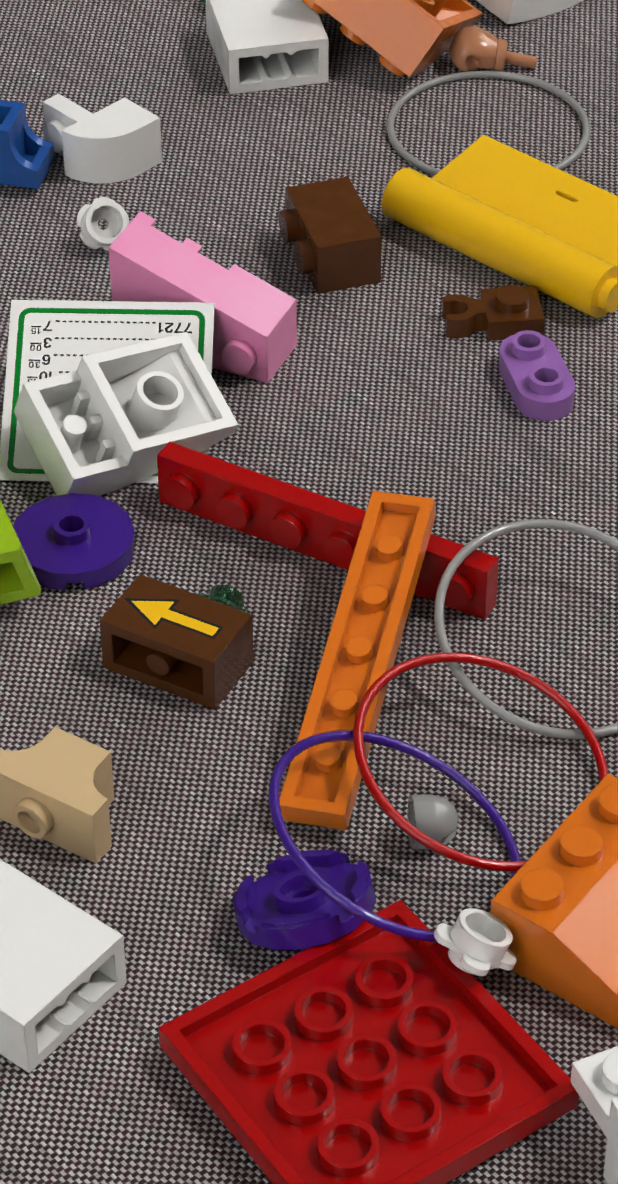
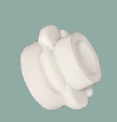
[76,197,130,251]

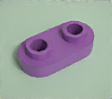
[498,330,575,421]

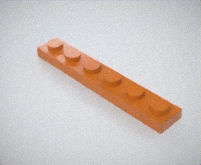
[279,491,436,831]

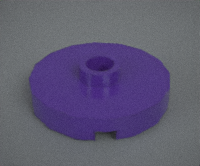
[13,493,135,590]
[233,850,376,950]

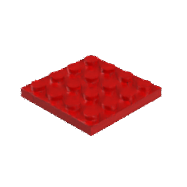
[158,900,579,1184]

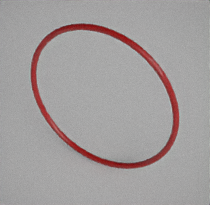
[353,652,609,872]

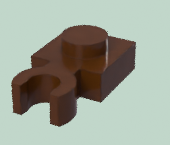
[442,285,544,341]

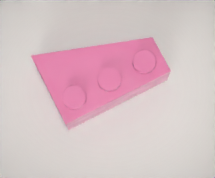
[109,211,297,383]

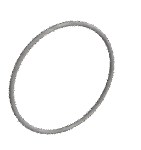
[387,71,590,176]
[434,519,618,739]

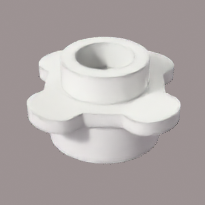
[434,908,517,976]

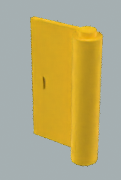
[381,135,618,318]

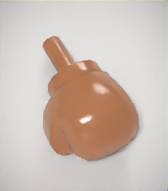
[449,26,537,72]

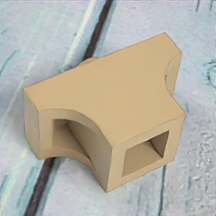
[0,727,114,864]

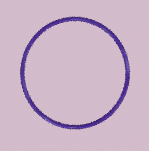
[269,730,521,942]

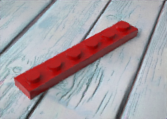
[157,441,499,620]

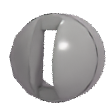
[407,794,459,850]

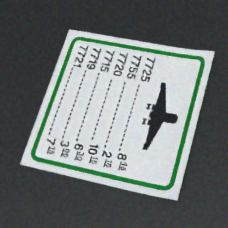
[0,300,215,483]

